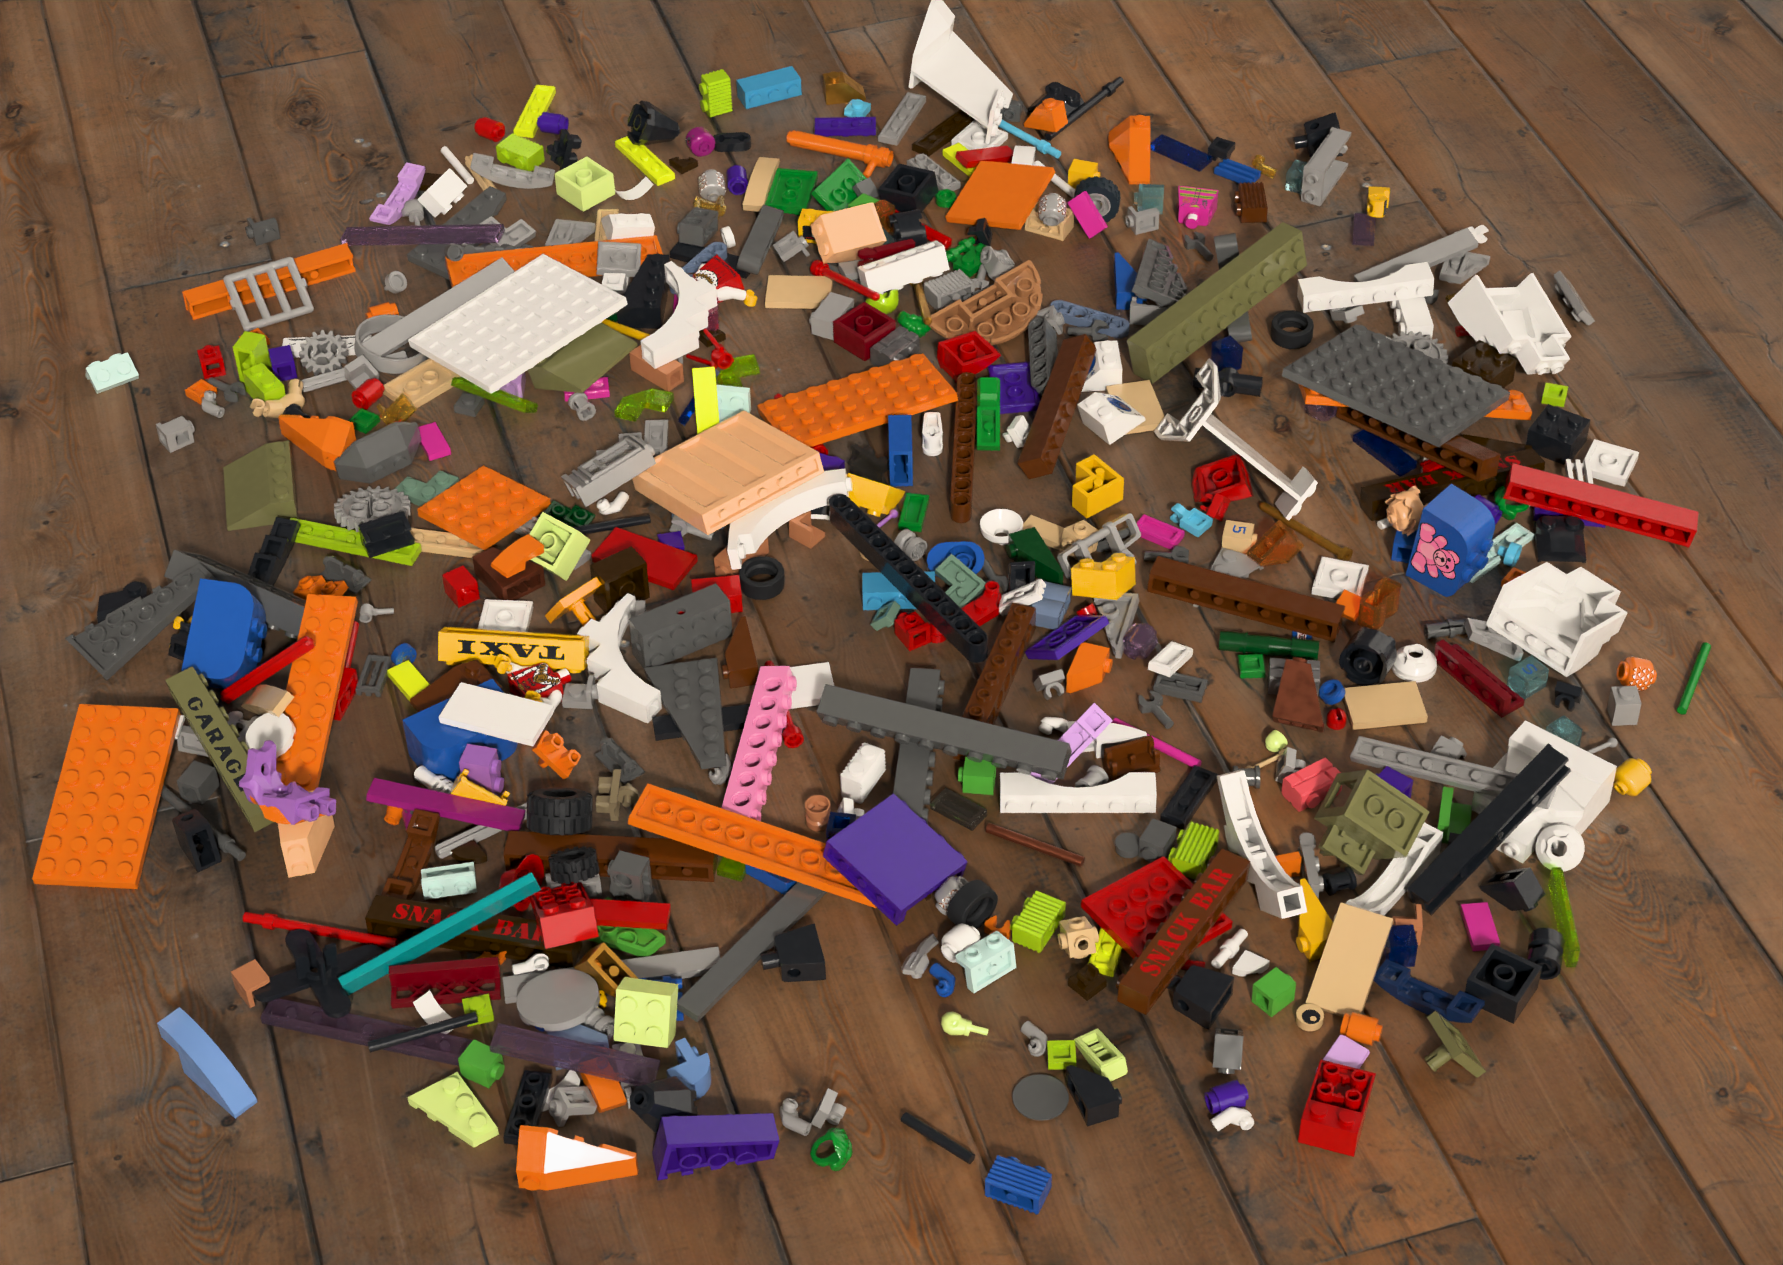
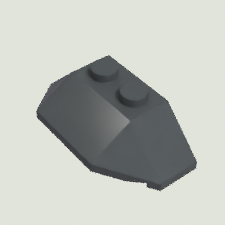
[333,422,422,484]

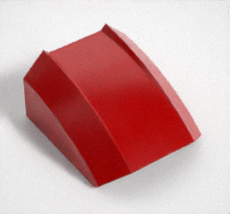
[937,331,1001,383]
[1192,454,1253,503]

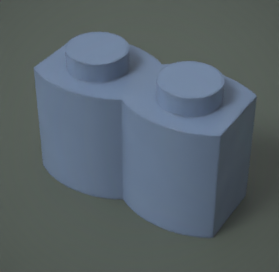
[1028,581,1072,630]

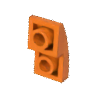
[491,534,544,578]
[293,575,349,600]
[578,1057,627,1113]

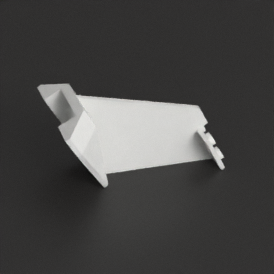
[909,0,1013,144]
[1154,358,1318,520]

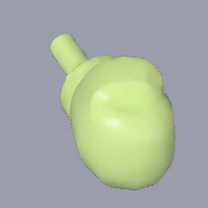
[941,1011,989,1036]

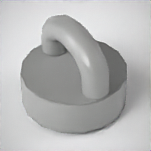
[384,271,407,294]

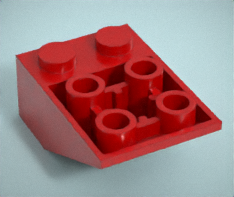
[529,882,599,949]
[1298,1059,1376,1157]

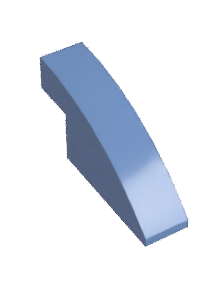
[157,1007,257,1119]

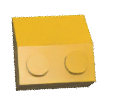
[847,473,905,517]

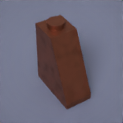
[472,547,546,601]
[1272,657,1324,733]

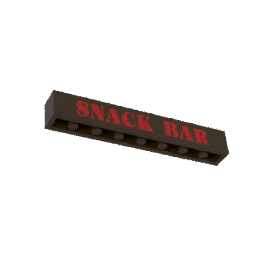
[1360,448,1545,521]
[365,895,583,968]

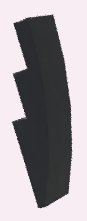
[247,517,300,586]

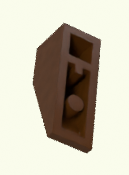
[721,616,759,689]

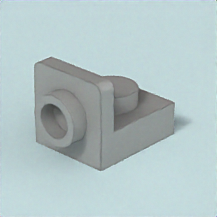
[1125,206,1159,235]
[773,230,810,262]
[1036,305,1065,335]
[562,675,598,709]
[549,1086,597,1127]

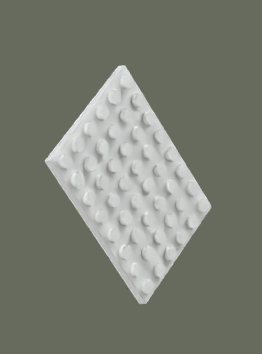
[408,254,627,394]

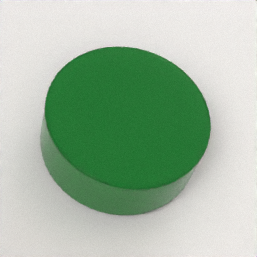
[935,189,956,208]

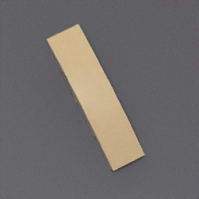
[743,157,780,212]
[241,684,294,717]

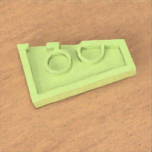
[407,1072,499,1147]

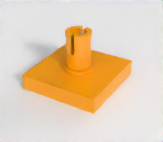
[545,577,602,626]

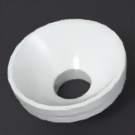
[980,509,1023,545]
[1392,644,1437,683]
[1535,823,1585,872]

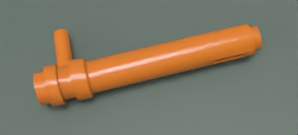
[787,130,894,178]

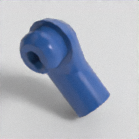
[929,963,956,997]

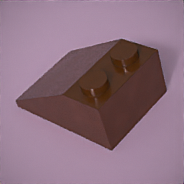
[410,659,502,712]

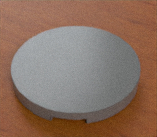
[516,969,600,1032]

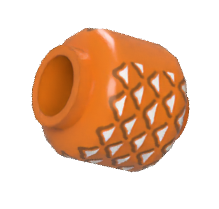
[1616,656,1657,691]

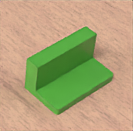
[1437,787,1472,844]

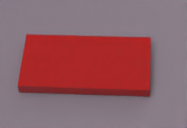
[591,527,698,590]

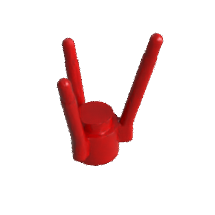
[686,329,734,369]

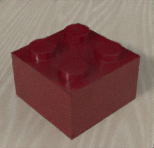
[833,302,896,361]

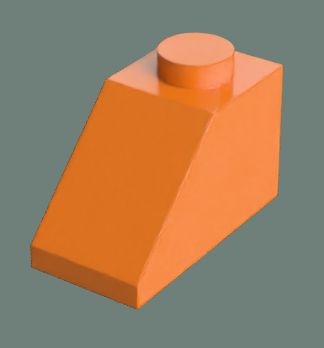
[1023,98,1068,132]
[1066,642,1113,693]

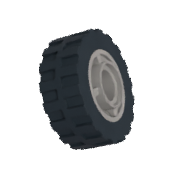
[1074,176,1121,222]

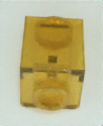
[693,195,727,219]
[376,393,417,425]

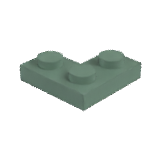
[395,470,459,507]
[935,554,986,608]

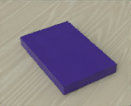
[988,362,1041,414]
[1025,615,1109,660]

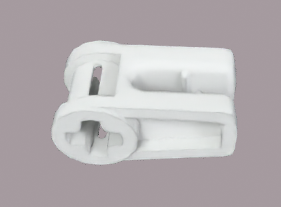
[922,412,943,456]

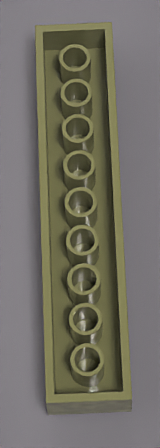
[1127,222,1307,384]

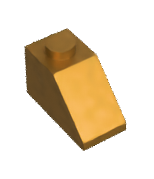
[823,71,866,105]
[574,942,639,998]

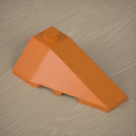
[1108,115,1150,185]
[278,414,356,471]

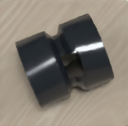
[1526,928,1565,980]

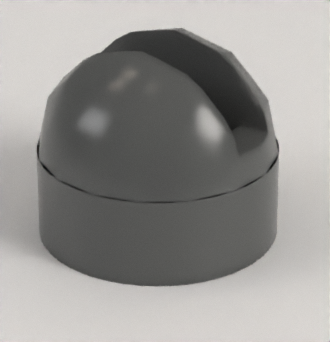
[1424,289,1439,304]

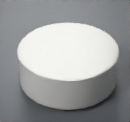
[720,226,736,248]

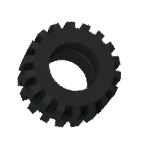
[527,787,593,835]

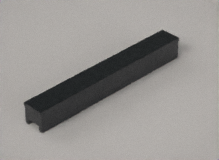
[1407,743,1571,916]

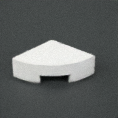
[1232,950,1270,977]

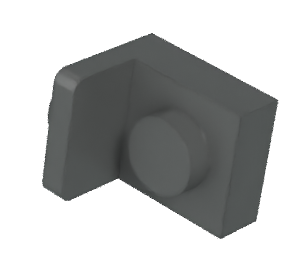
[1000,100,1023,122]

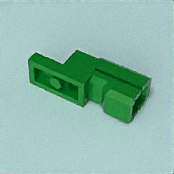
[977,377,1000,451]

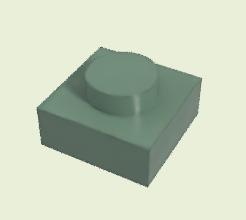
[870,600,901,631]

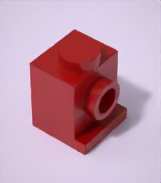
[197,345,226,380]
[894,611,931,651]

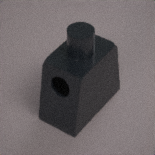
[1293,112,1343,158]
[172,809,222,872]
[760,923,826,982]
[1167,965,1234,1030]

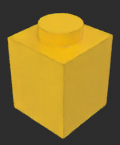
[1068,159,1101,189]

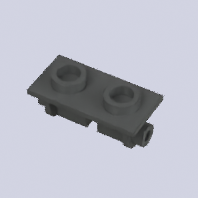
[320,556,371,594]
[595,737,645,785]

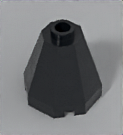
[627,100,680,146]
[630,1076,698,1134]

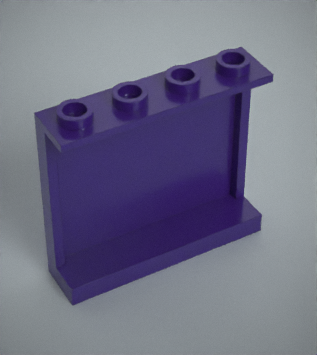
[823,793,968,926]

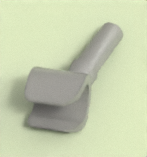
[359,603,394,623]

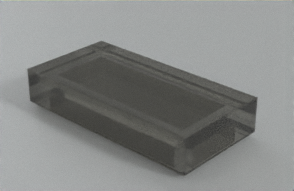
[930,787,987,831]

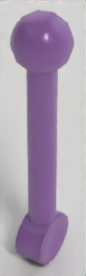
[877,509,898,528]

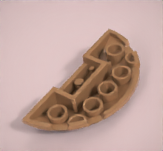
[928,260,1043,345]

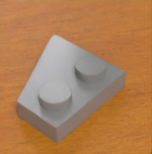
[545,219,596,246]
[1439,252,1490,284]
[1464,618,1524,661]

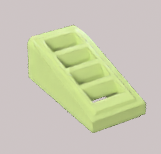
[1074,1028,1128,1082]

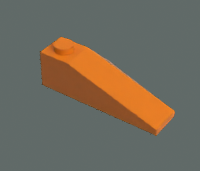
[516,1125,639,1191]

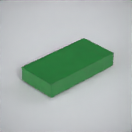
[898,493,929,532]

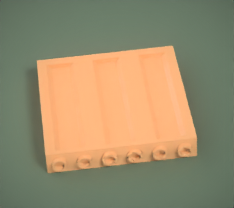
[632,410,824,535]

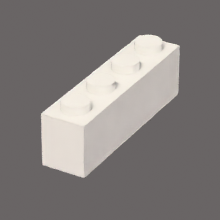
[857,240,949,295]
[1389,273,1434,340]

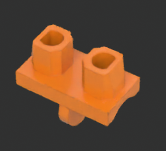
[532,730,581,779]

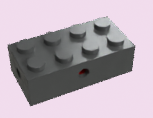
[629,584,733,668]

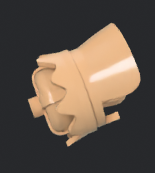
[1385,486,1429,536]

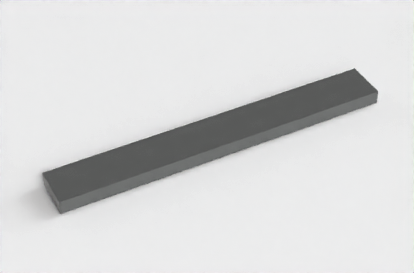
[677,882,827,1022]

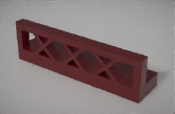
[1434,639,1525,718]
[389,957,501,1009]

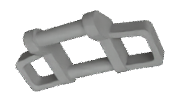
[1057,513,1141,579]

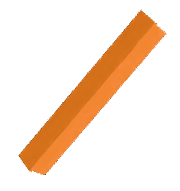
[182,243,356,320]

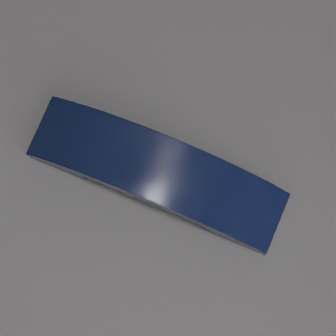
[1374,959,1485,1023]

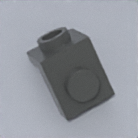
[245,217,281,246]

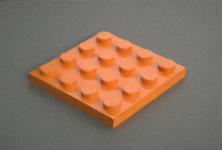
[417,465,551,550]

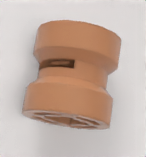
[805,795,831,831]

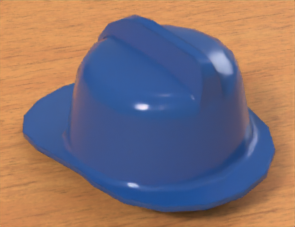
[927,541,985,577]

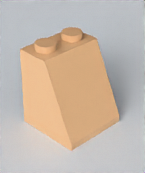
[810,203,887,264]
[278,790,335,877]

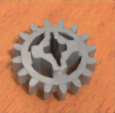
[299,330,349,376]

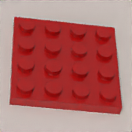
[1081,856,1233,959]

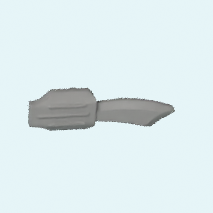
[901,934,939,979]

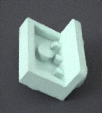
[85,352,139,394]
[421,862,477,900]

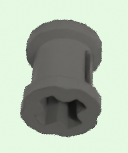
[1232,766,1260,789]

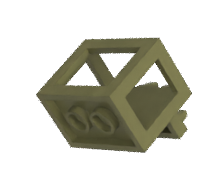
[1314,769,1429,875]

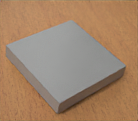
[597,241,641,277]

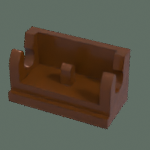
[1103,735,1161,782]

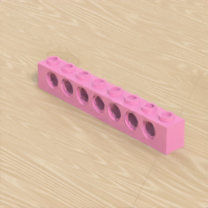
[721,666,797,821]

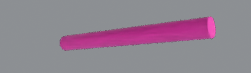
[1112,718,1202,768]

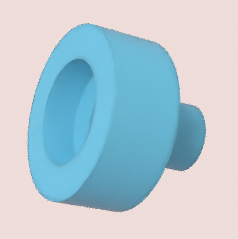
[1497,542,1522,568]

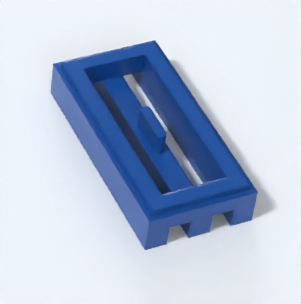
[1214,159,1261,184]

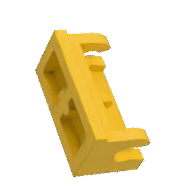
[450,769,510,806]

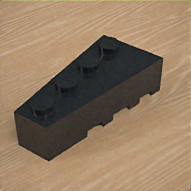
[617,254,670,329]

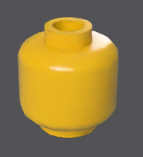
[1613,758,1652,797]

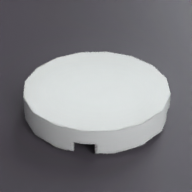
[245,713,296,758]

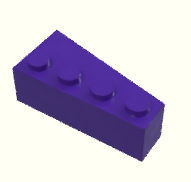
[652,1113,780,1181]

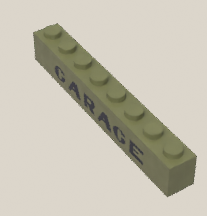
[165,666,274,833]

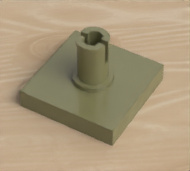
[1424,1011,1486,1078]

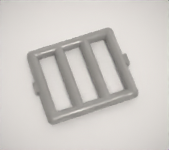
[223,257,314,332]

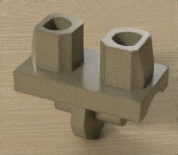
[596,769,639,821]

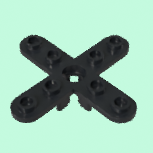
[252,929,383,1018]

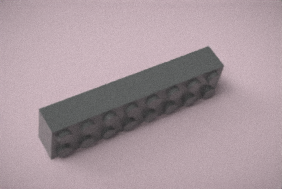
[164,549,306,639]

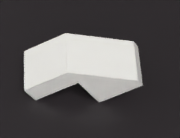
[602,273,630,294]

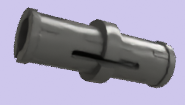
[1424,618,1474,639]

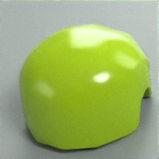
[866,290,899,314]

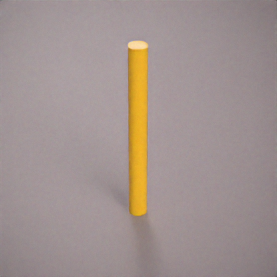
[601,319,650,340]

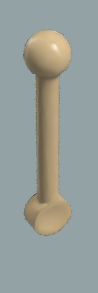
[1245,749,1285,768]

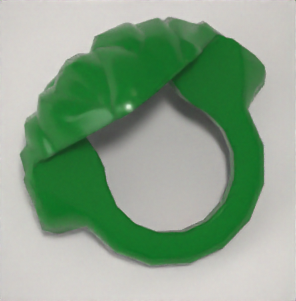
[897,311,931,338]
[1494,486,1529,520]
[810,1127,853,1171]

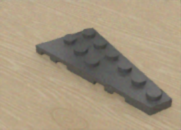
[407,186,507,280]
[65,563,217,680]
[644,658,727,769]

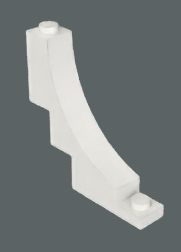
[727,468,853,570]

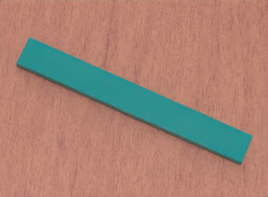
[338,873,541,995]

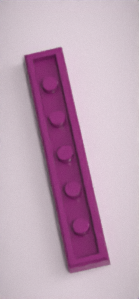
[366,778,526,831]

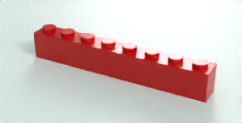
[1503,463,1698,547]

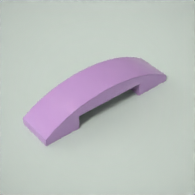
[369,162,426,225]
[1030,703,1113,784]

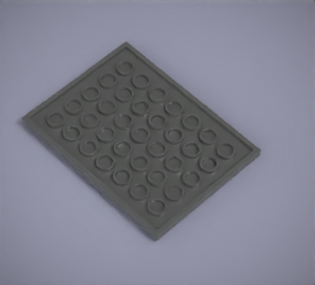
[1282,325,1510,447]

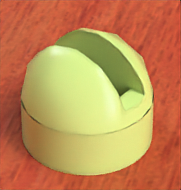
[1265,730,1288,752]

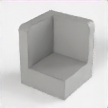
[344,355,379,389]

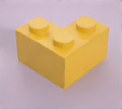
[1072,454,1124,518]
[1071,553,1136,600]

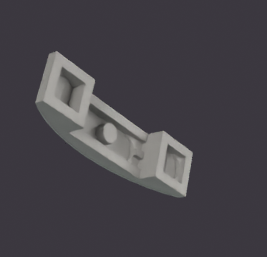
[470,153,555,189]

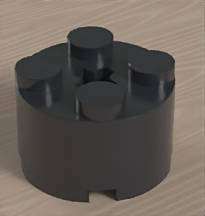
[887,209,927,247]
[1339,627,1397,686]

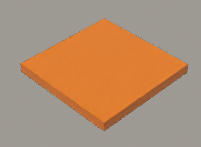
[945,161,1055,230]

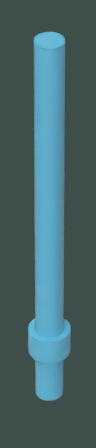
[998,120,1061,159]

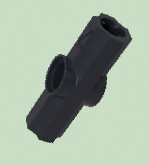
[1193,367,1263,397]

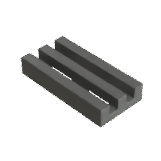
[355,655,393,697]
[1153,673,1208,703]

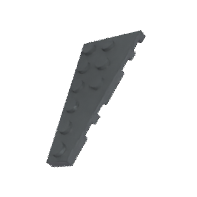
[1131,238,1187,307]

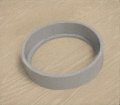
[354,315,428,374]

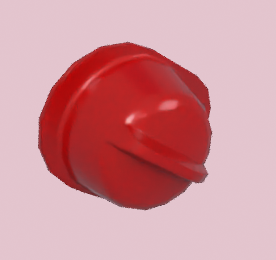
[498,854,544,912]

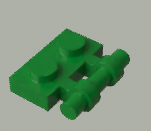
[946,237,986,278]

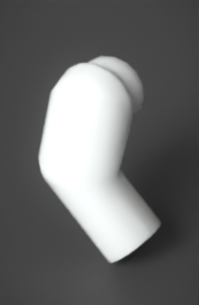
[512,953,549,975]

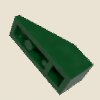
[1006,527,1063,585]

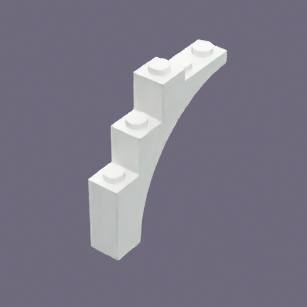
[641,261,718,369]
[577,593,662,723]
[1217,770,1307,919]

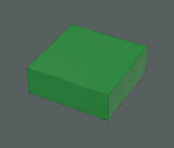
[348,408,380,434]
[1237,654,1266,679]

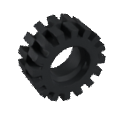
[548,846,599,884]

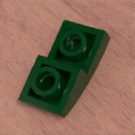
[544,500,596,527]

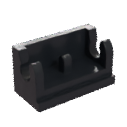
[358,511,415,558]

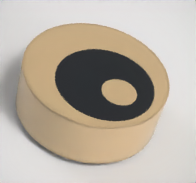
[1296,1004,1324,1031]

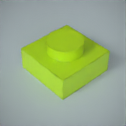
[1541,383,1568,407]
[462,993,494,1027]
[1047,1040,1076,1070]

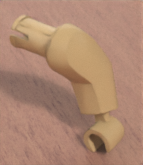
[250,379,305,418]

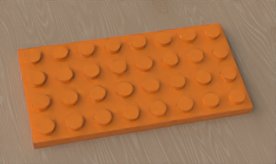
[757,353,958,447]
[32,704,181,889]

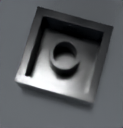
[878,164,939,213]
[1526,404,1590,465]
[1465,944,1542,1024]

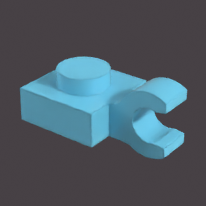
[844,99,871,117]
[1170,503,1213,537]

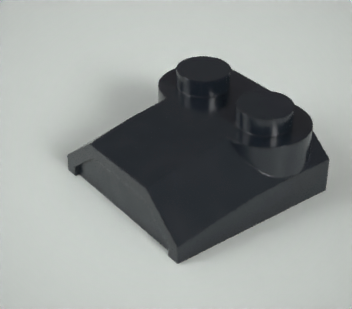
[1028,82,1085,117]
[1533,516,1586,563]
[97,581,151,623]

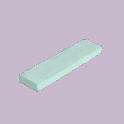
[1470,523,1535,583]

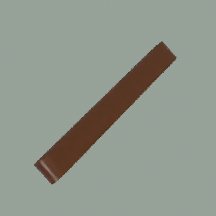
[950,372,978,523]

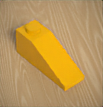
[1296,878,1333,962]

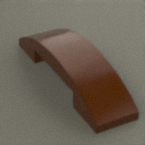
[381,809,440,900]

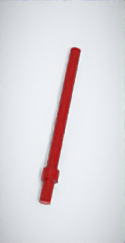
[243,912,398,948]

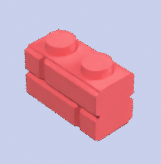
[1281,757,1342,812]

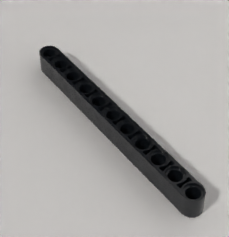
[829,494,988,663]

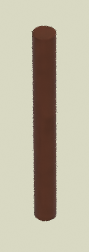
[986,823,1085,867]

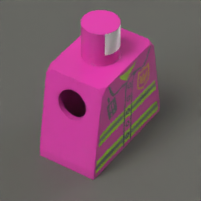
[1177,186,1218,229]

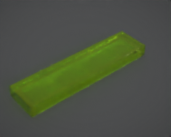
[451,377,538,413]
[1548,867,1580,967]

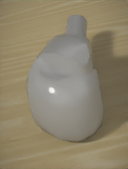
[401,199,424,229]

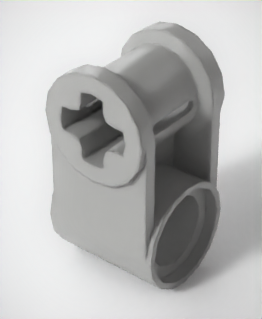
[980,246,1015,281]

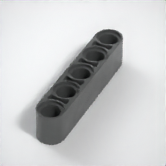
[737,205,784,275]
[1028,316,1058,398]

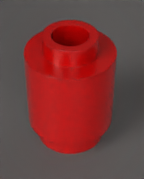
[474,117,505,142]
[352,378,385,410]

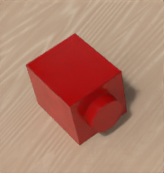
[442,565,480,608]

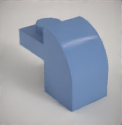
[667,1038,711,1101]

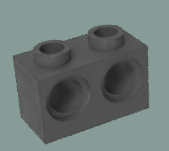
[677,207,718,247]
[607,851,653,902]

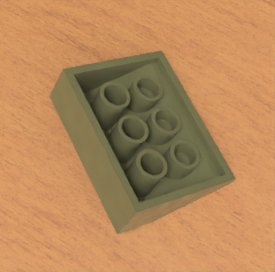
[528,323,638,393]
[223,440,298,531]

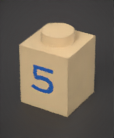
[1222,520,1258,555]

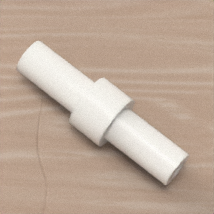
[1211,929,1248,969]

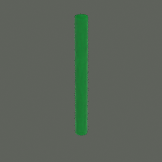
[1677,642,1711,715]

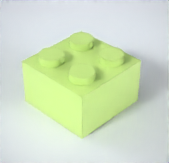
[555,157,615,212]
[529,512,591,581]
[614,977,678,1048]

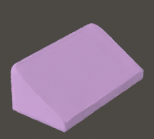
[1315,1035,1370,1073]

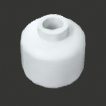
[941,923,981,964]

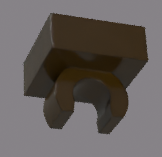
[1068,963,1107,1001]

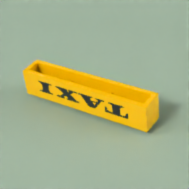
[438,627,589,673]

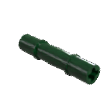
[1219,631,1320,661]

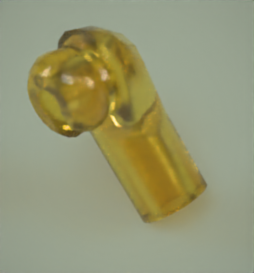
[1252,155,1277,179]

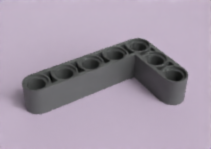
[1214,233,1252,344]

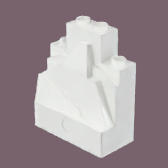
[1448,273,1571,375]
[1486,562,1628,677]
[1472,720,1617,863]

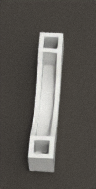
[1297,262,1434,313]
[1000,772,1157,813]
[1333,822,1443,923]

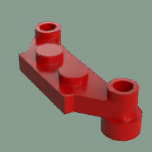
[930,581,1002,644]

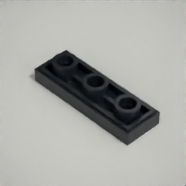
[503,1070,553,1145]

